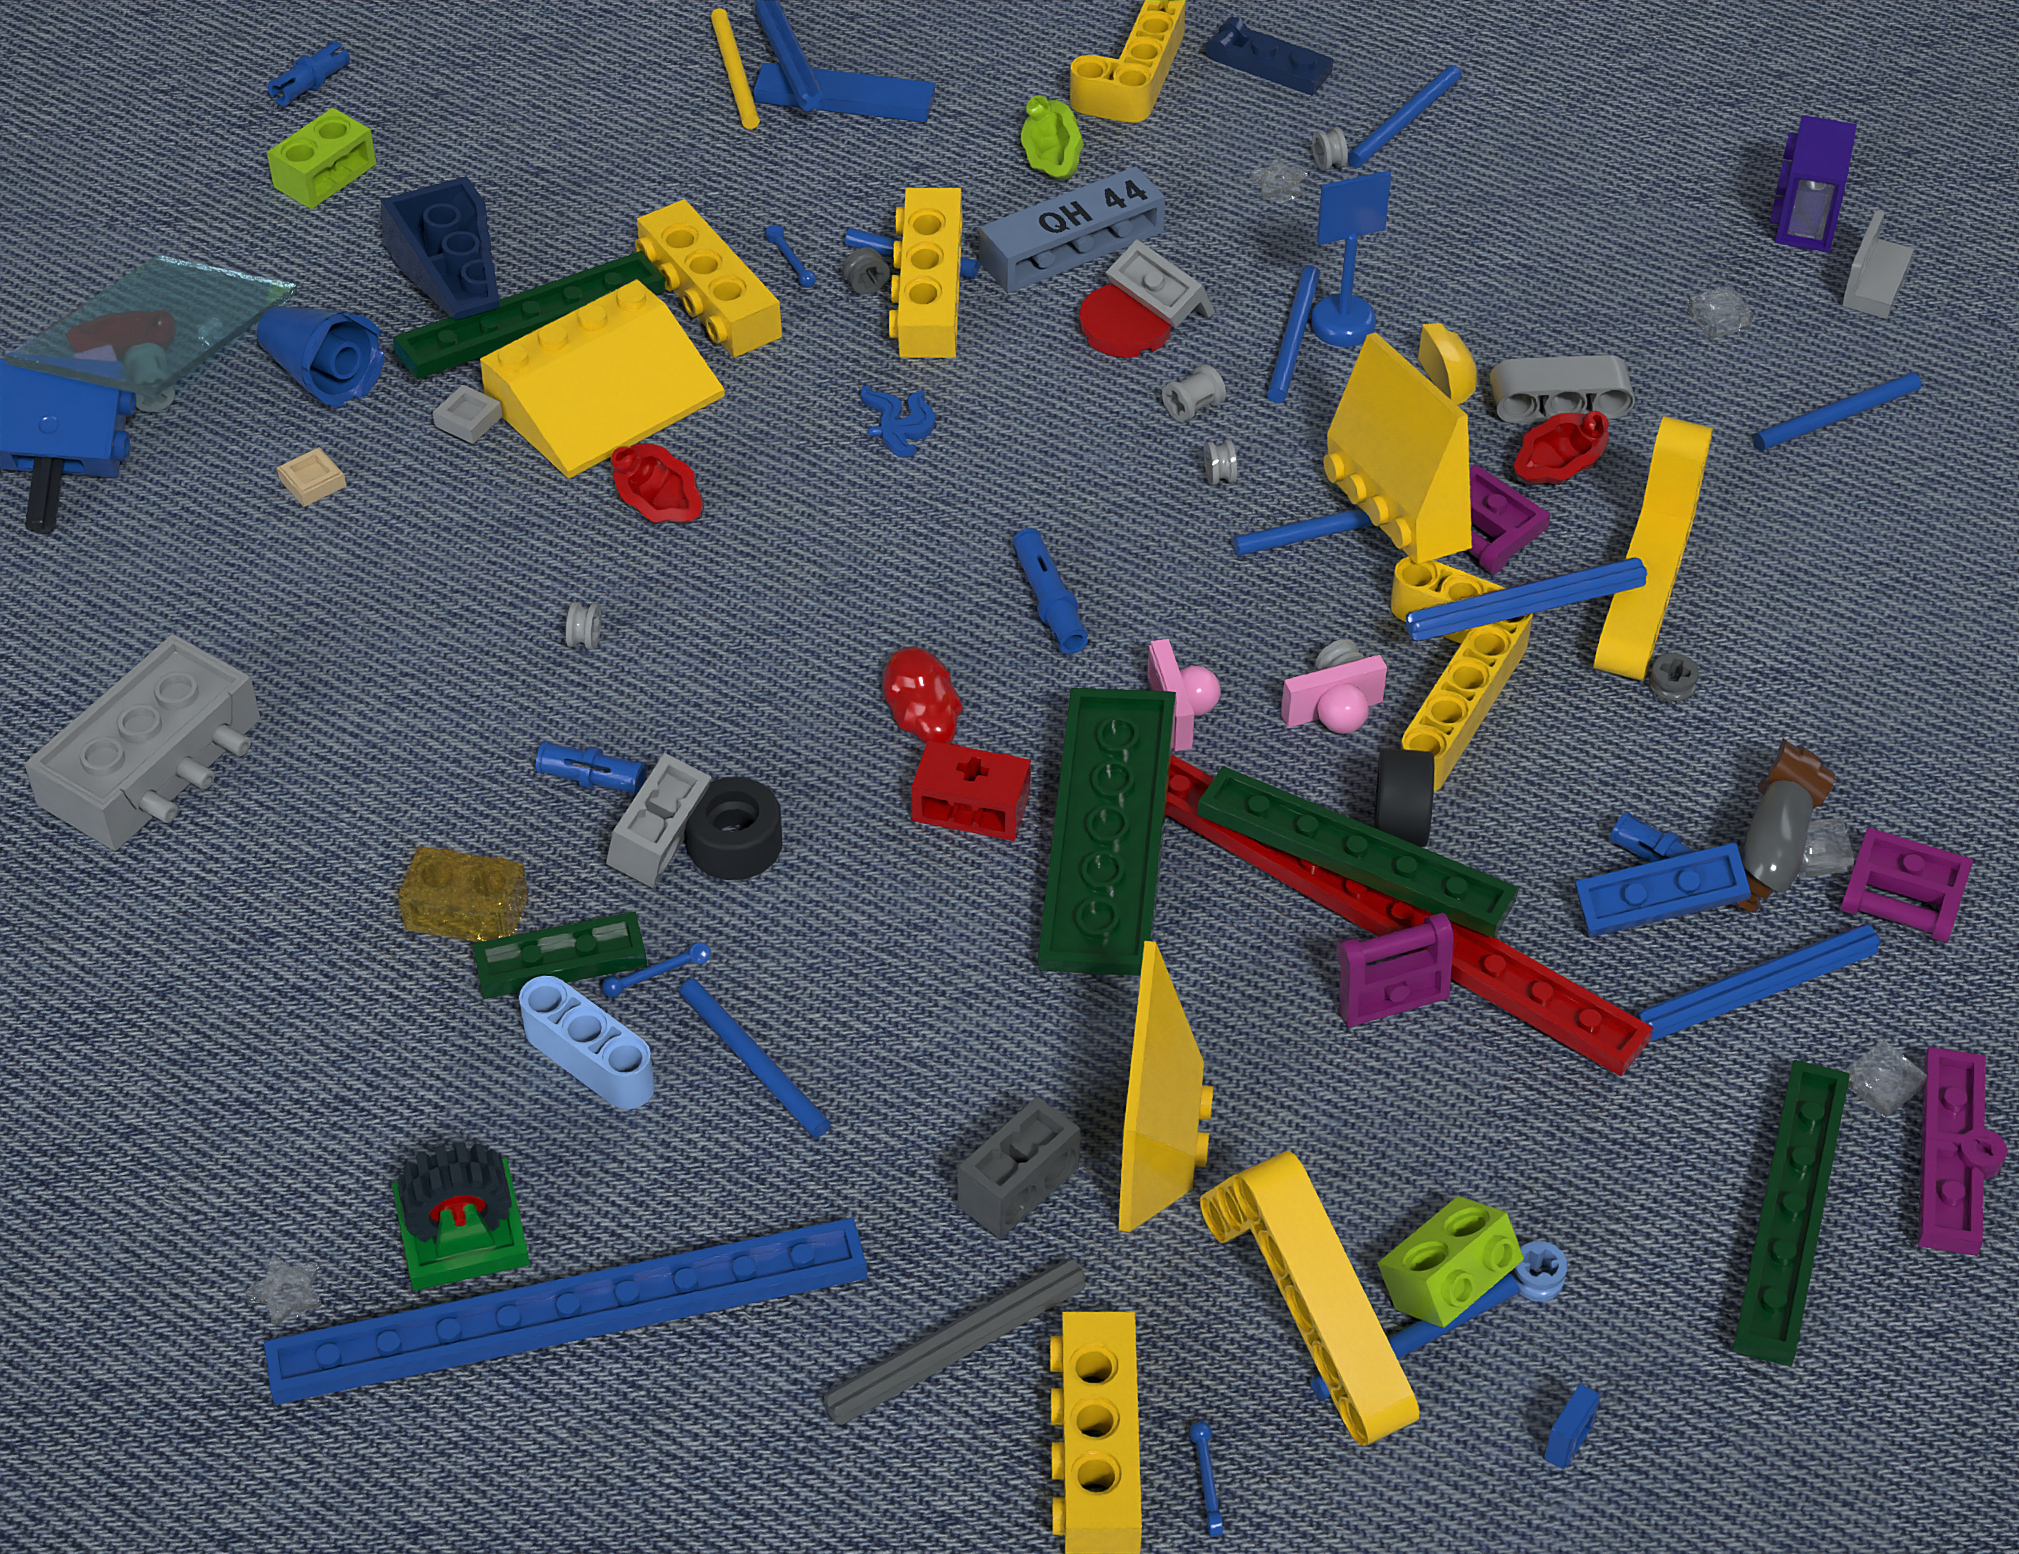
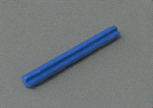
[755,0,824,112]
[1405,557,1647,642]
[1636,924,1881,1042]

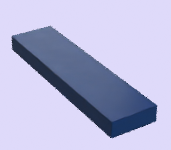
[754,63,935,122]

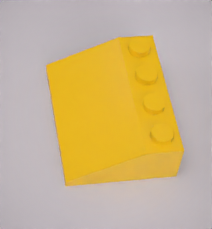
[480,279,725,479]
[1323,332,1472,564]

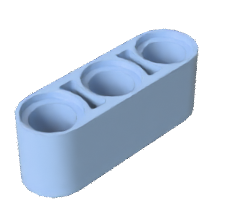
[519,976,655,1109]

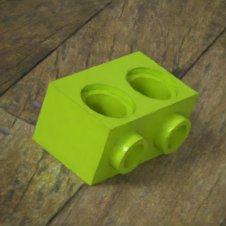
[267,107,376,210]
[1377,1196,1524,1328]

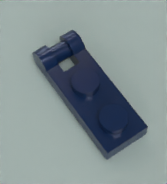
[1205,17,1333,96]

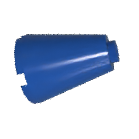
[257,306,384,407]

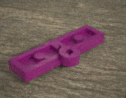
[1918,1047,2008,1256]

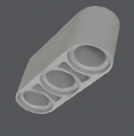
[1490,355,1635,423]

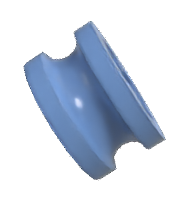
[1512,1241,1568,1302]

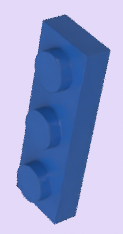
[1575,842,1751,938]

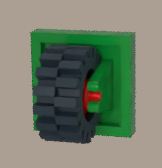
[392,1142,530,1291]

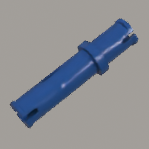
[1013,528,1088,654]

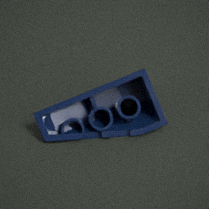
[380,176,499,320]

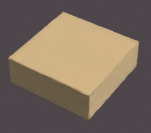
[277,447,346,507]

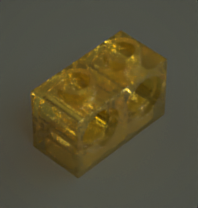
[398,846,529,942]

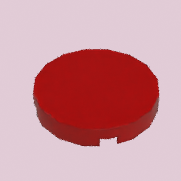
[1079,284,1172,358]

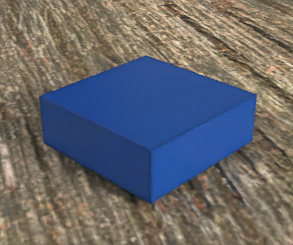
[1544,1384,1600,1470]

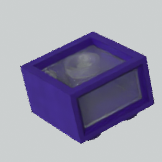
[1770,115,1857,253]

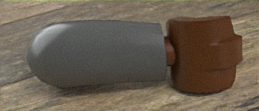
[1736,738,1835,913]

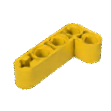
[1070,0,1186,123]

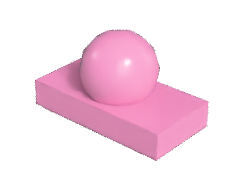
[1147,639,1221,751]
[1281,655,1387,734]

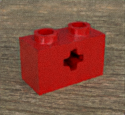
[911,740,1031,841]

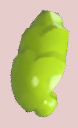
[1021,95,1085,181]

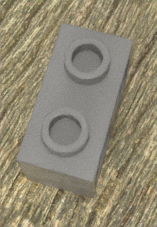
[606,752,712,888]

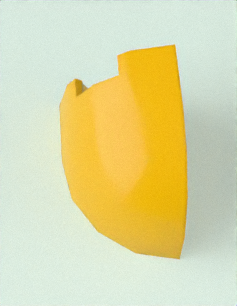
[1418,323,1478,405]

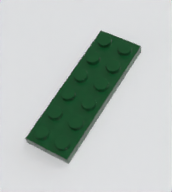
[1038,687,1177,976]

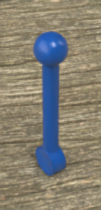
[765,225,816,288]
[602,942,711,998]
[1188,1421,1223,1537]

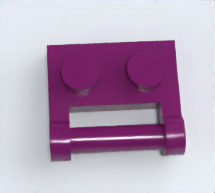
[1466,464,1551,574]
[1840,827,1974,943]
[1337,913,1454,1028]

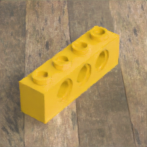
[889,188,963,358]
[635,199,782,358]
[1050,1312,1142,1554]

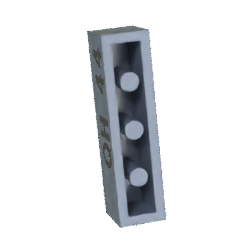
[979,166,1165,294]

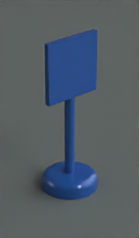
[1310,170,1391,347]

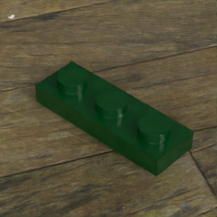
[472,911,647,999]

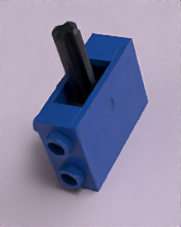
[0,359,136,534]

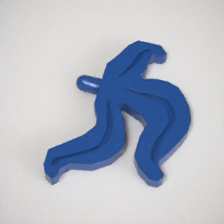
[861,385,935,457]

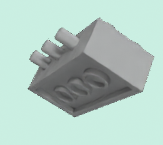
[24,634,261,851]

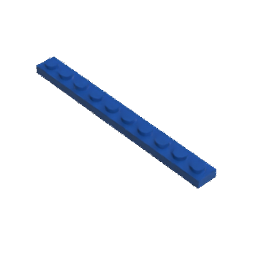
[264,1217,867,1405]

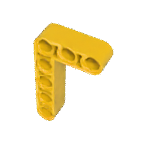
[1593,416,1713,681]
[1390,556,1533,792]
[1200,1151,1420,1447]

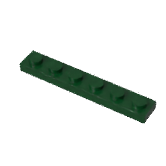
[393,251,666,380]
[1198,766,1519,939]
[1732,1060,1850,1367]

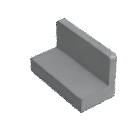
[1842,210,1914,319]
[1105,239,1215,328]

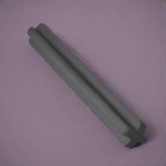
[824,1258,1086,1425]

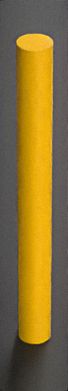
[710,8,760,129]

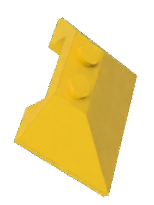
[1118,941,1214,1232]

